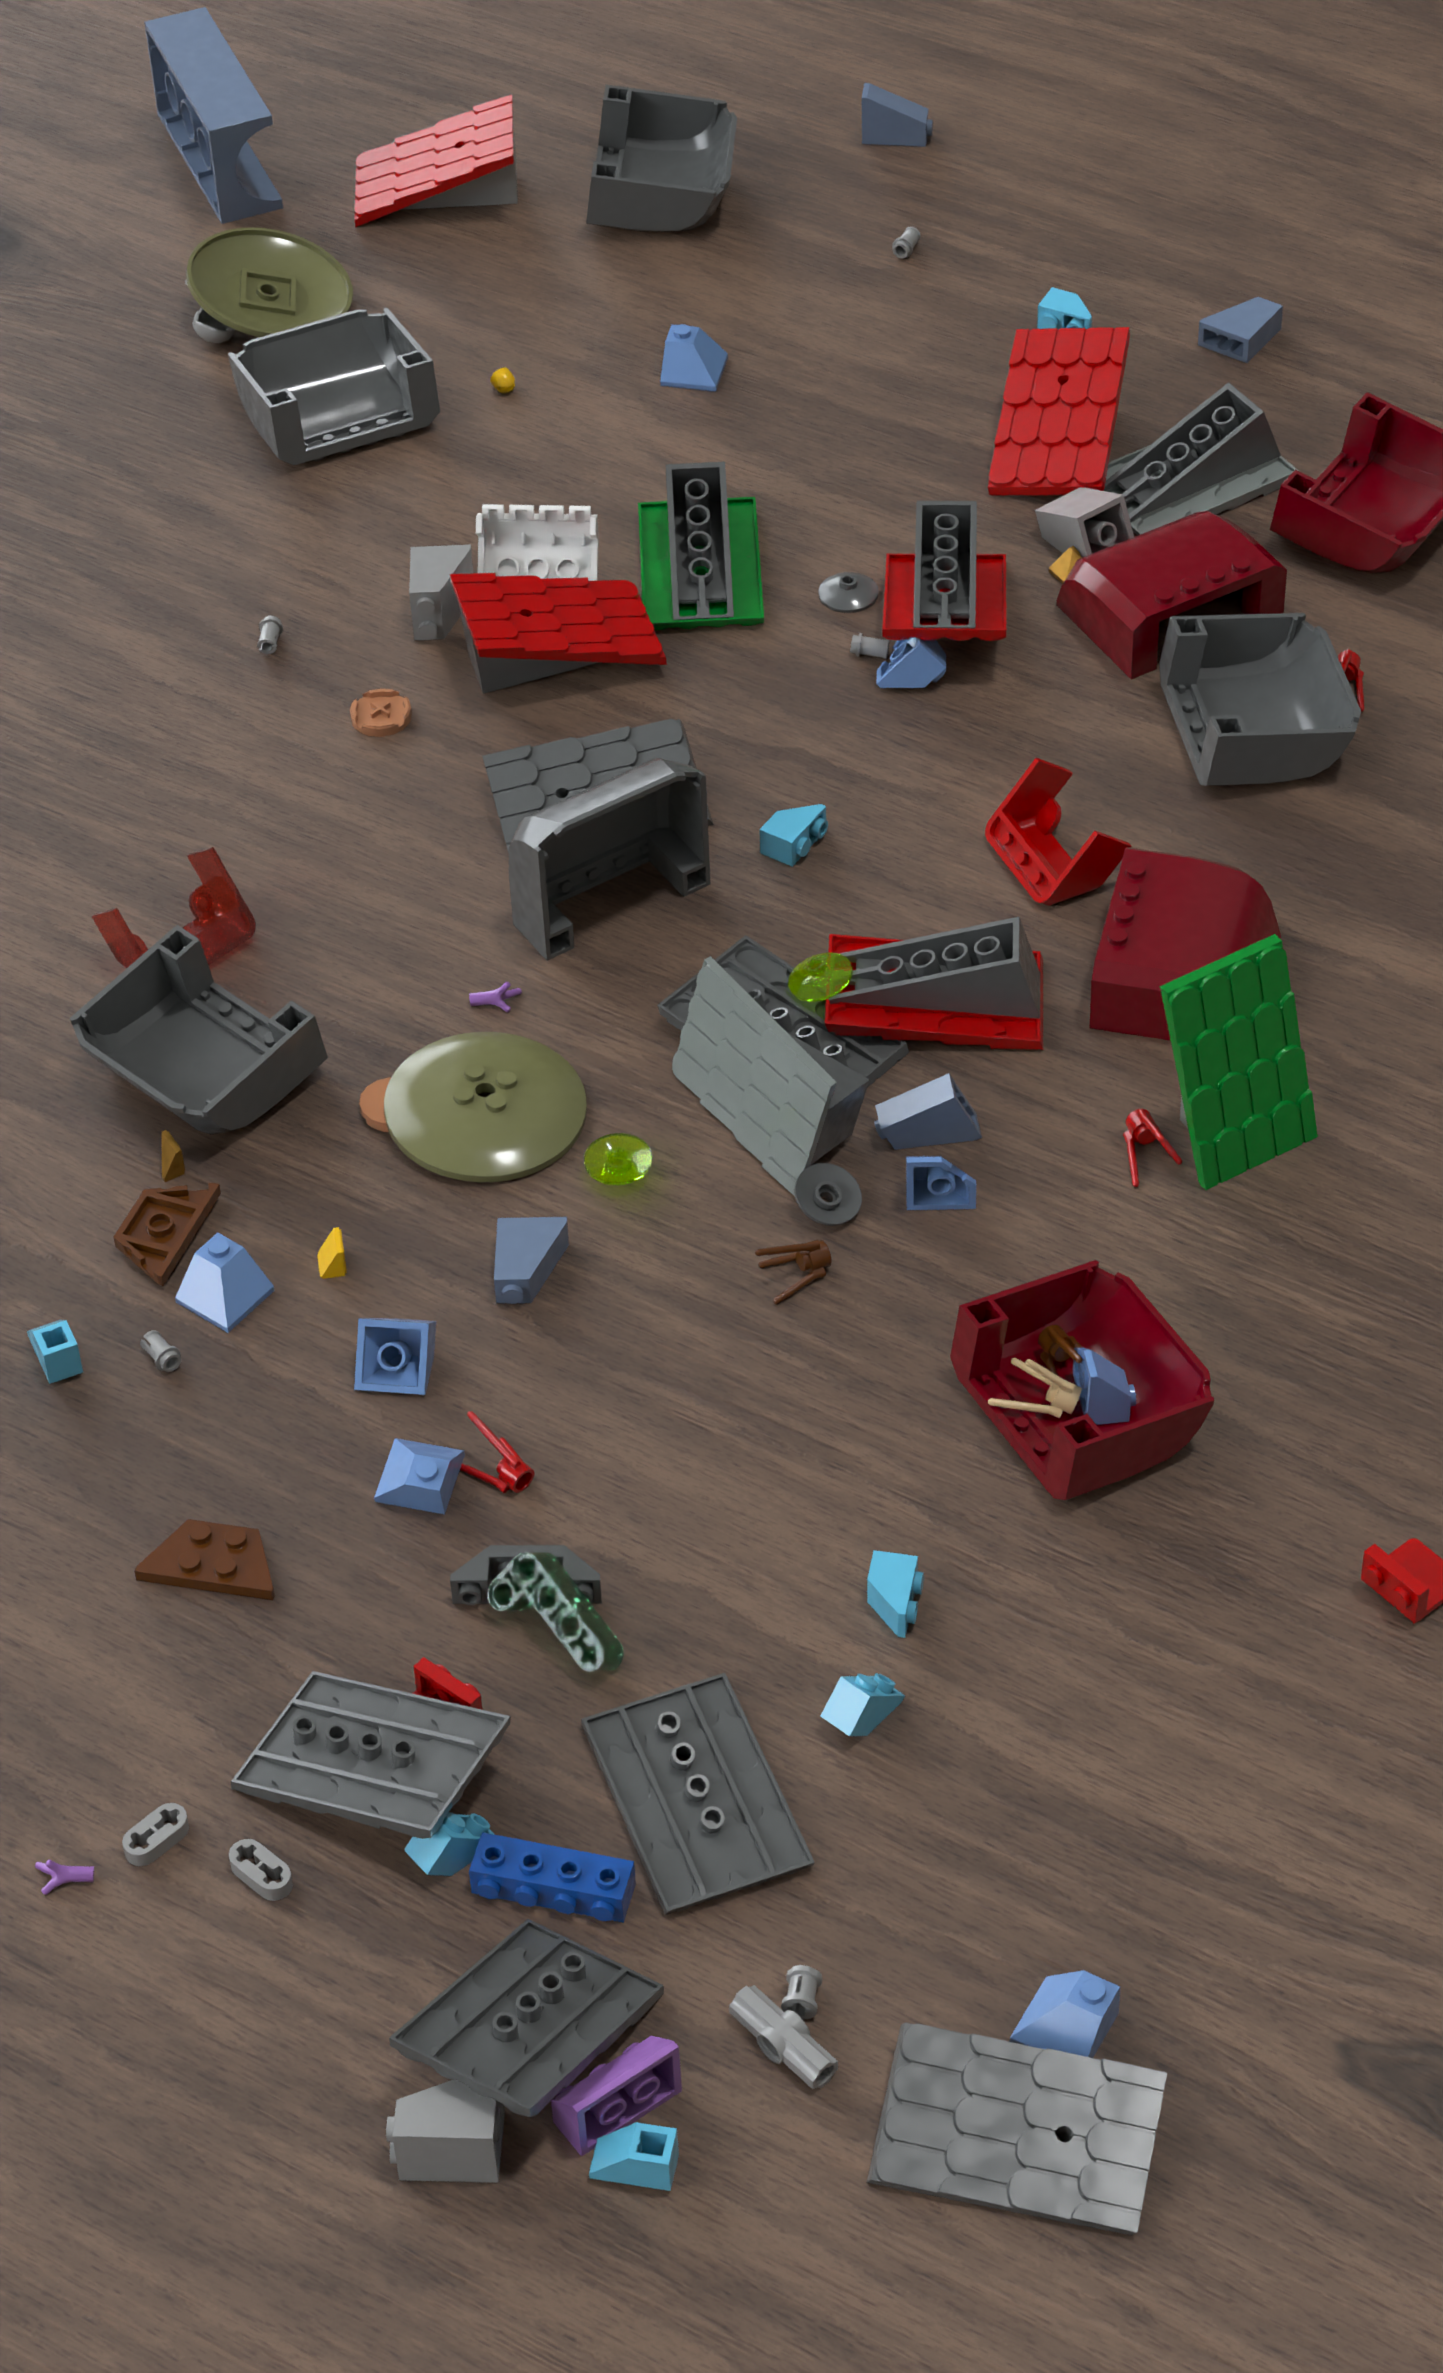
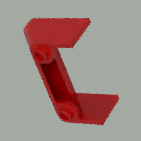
[985,758,1132,906]

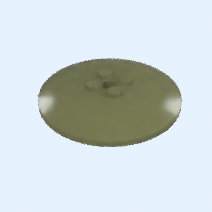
[186,227,353,337]
[384,1032,587,1182]

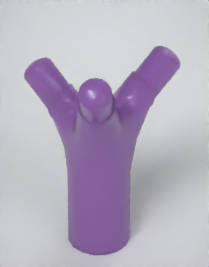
[469,982,522,1013]
[35,1859,94,1895]

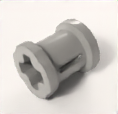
[781,1965,822,2020]

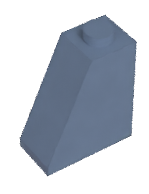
[862,83,933,147]
[1198,297,1283,363]
[874,1073,982,1150]
[494,1217,569,1304]

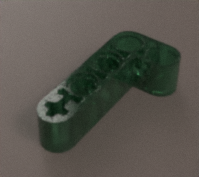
[487,1552,624,1672]

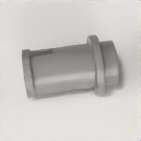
[892,227,921,258]
[257,616,283,654]
[850,633,890,659]
[140,1330,181,1372]

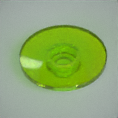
[788,952,853,1002]
[584,1133,652,1186]

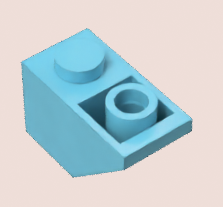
[1037,287,1092,330]
[759,804,828,867]
[27,1320,83,1384]
[867,1550,924,1638]
[820,1673,905,1736]
[404,1812,495,1876]
[589,2122,679,2191]

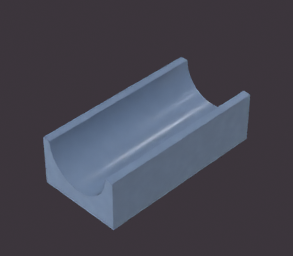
[144,7,283,224]

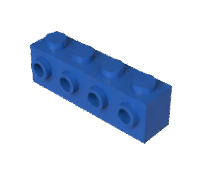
[469,1832,636,1923]

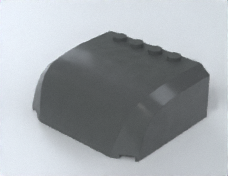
[586,85,737,232]
[228,308,440,465]
[1159,613,1361,786]
[509,757,711,961]
[70,925,328,1135]

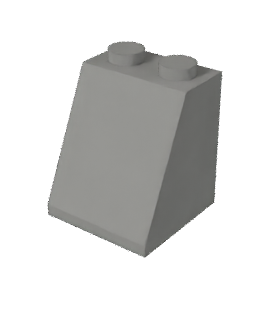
[1035,487,1134,558]
[409,545,473,640]
[386,2080,505,2183]

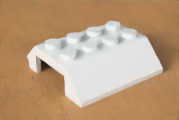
[476,504,599,581]

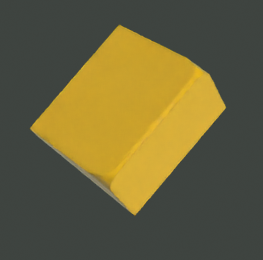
[317,1227,347,1279]

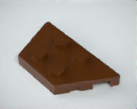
[113,1183,221,1286]
[134,1519,275,1600]

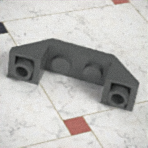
[450,1545,602,1605]

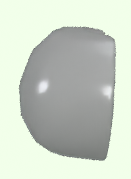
[193,307,235,344]

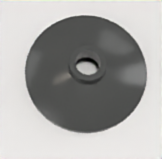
[818,572,879,613]
[794,1163,862,1226]

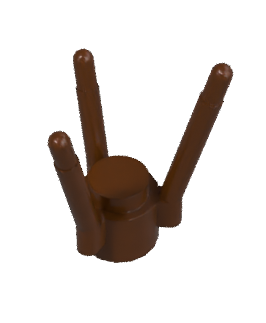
[755,1240,832,1304]
[1038,1325,1084,1376]

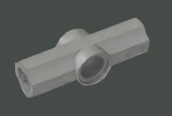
[729,1985,838,2089]

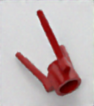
[1337,649,1364,712]
[1123,1109,1183,1187]
[460,1411,535,1493]

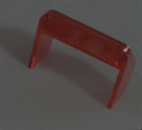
[91,847,256,968]

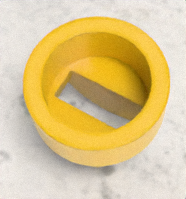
[490,368,515,393]

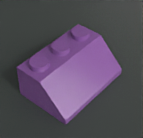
[551,2035,682,2157]

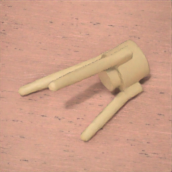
[988,1358,1082,1418]

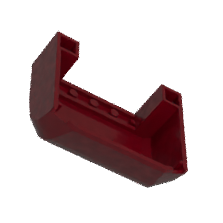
[1270,392,1443,574]
[1056,511,1287,680]
[1089,847,1281,1041]
[950,1260,1214,1500]

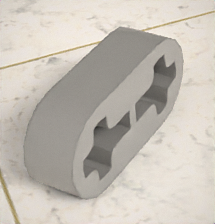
[122,1803,189,1866]
[229,1839,293,1901]

